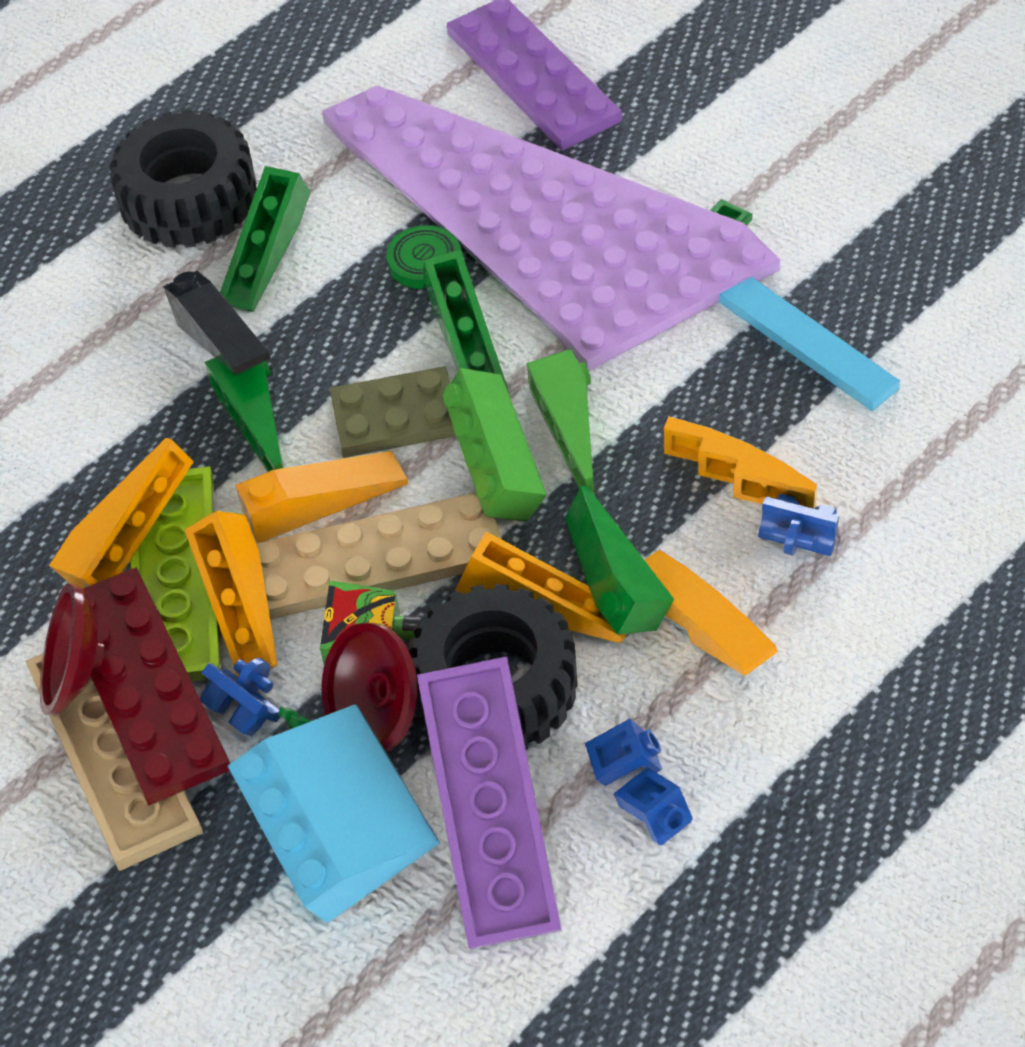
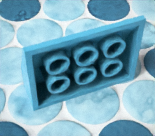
[228,704,440,923]

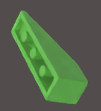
[527,349,594,494]

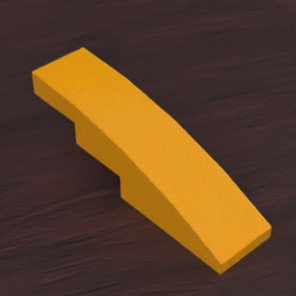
[664,416,817,509]
[645,549,778,676]

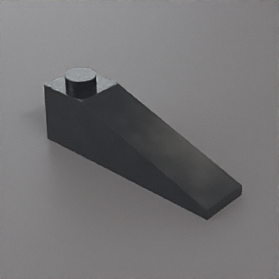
[163,270,271,375]

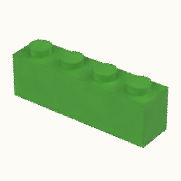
[443,368,547,522]

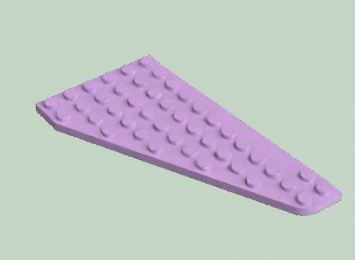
[322,86,780,371]

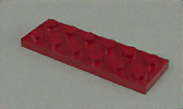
[83,567,230,806]

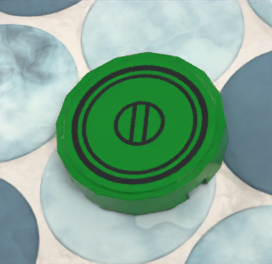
[386,225,461,289]

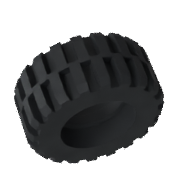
[109,110,257,248]
[408,584,578,750]

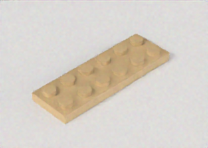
[256,492,502,619]
[25,653,203,871]

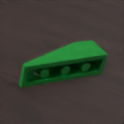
[220,166,311,312]
[423,250,508,391]
[205,357,284,472]
[565,486,674,635]

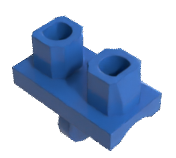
[758,494,840,556]
[200,658,280,737]

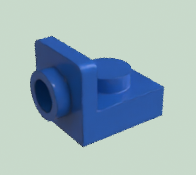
[585,718,662,786]
[613,767,693,846]

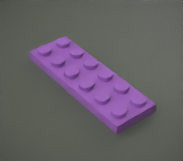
[446,0,622,151]
[417,657,562,950]

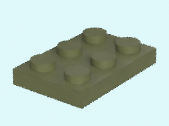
[330,366,456,458]

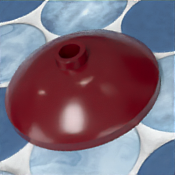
[40,583,104,716]
[321,623,418,753]

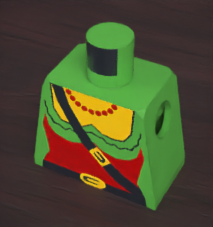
[320,581,422,664]

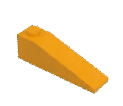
[49,438,194,589]
[235,451,408,543]
[185,511,278,676]
[455,531,626,643]

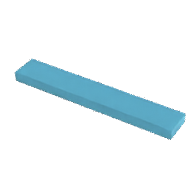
[719,277,900,411]

